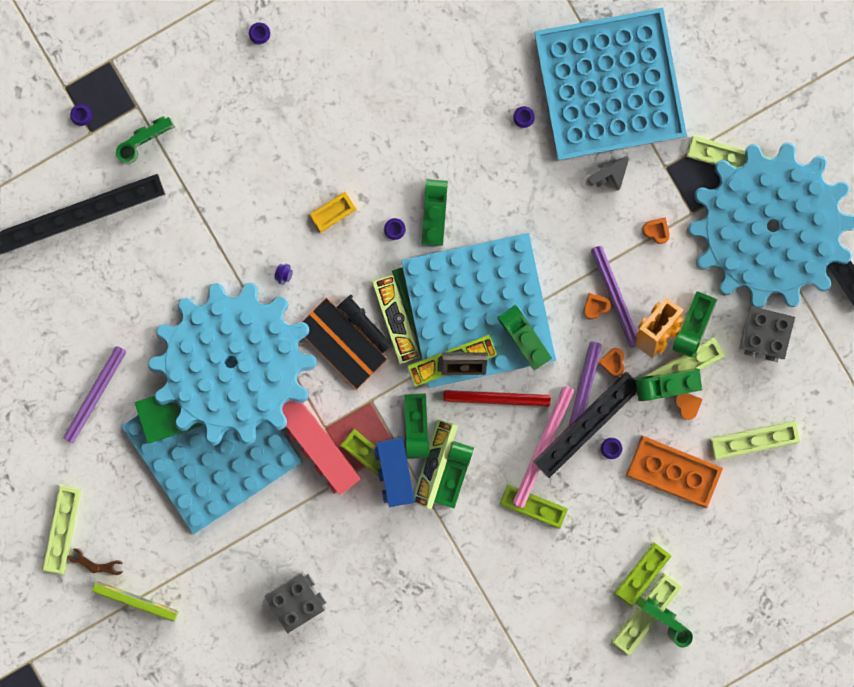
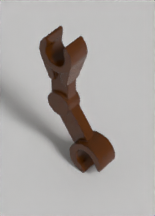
[68,548,124,575]

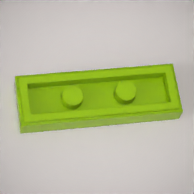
[340,429,381,477]
[499,484,568,529]
[614,542,672,607]

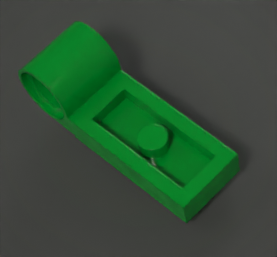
[116,116,175,164]
[422,179,448,246]
[672,291,718,358]
[497,305,552,371]
[635,368,702,401]
[404,393,429,459]
[434,441,474,509]
[635,596,693,648]

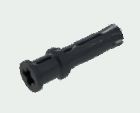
[337,294,393,354]

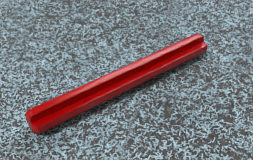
[443,390,551,407]

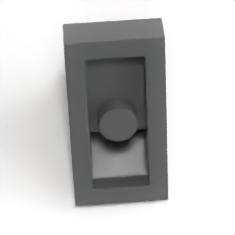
[587,156,629,191]

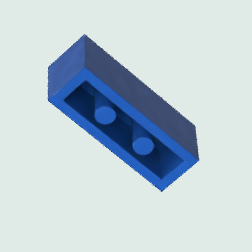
[373,437,415,508]

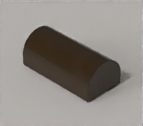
[441,352,487,375]

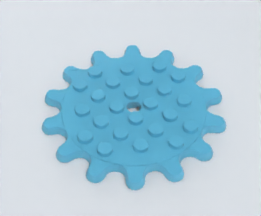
[688,142,854,308]
[148,283,317,445]

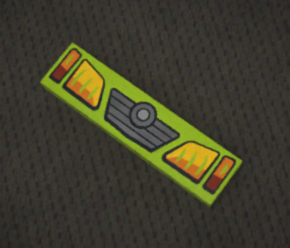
[407,335,497,387]
[92,581,179,621]

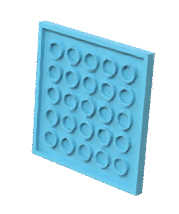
[534,8,687,161]
[401,233,556,388]
[122,357,303,534]

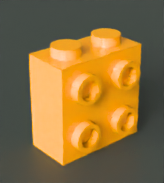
[635,298,684,359]

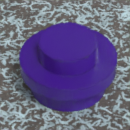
[249,22,271,44]
[70,104,92,126]
[513,106,535,128]
[384,218,406,240]
[274,263,293,285]
[601,437,623,459]

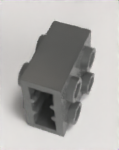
[739,306,795,363]
[264,571,327,634]

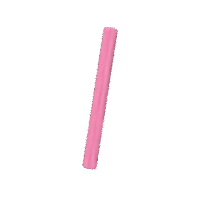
[513,386,574,508]

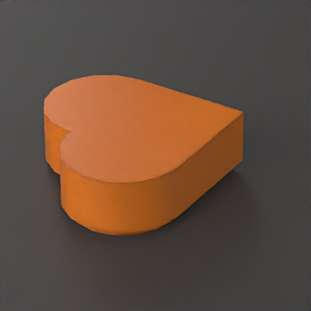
[642,217,670,244]
[583,293,611,320]
[598,348,624,376]
[675,393,703,420]

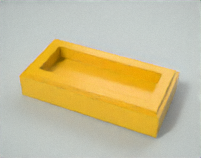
[309,192,357,233]

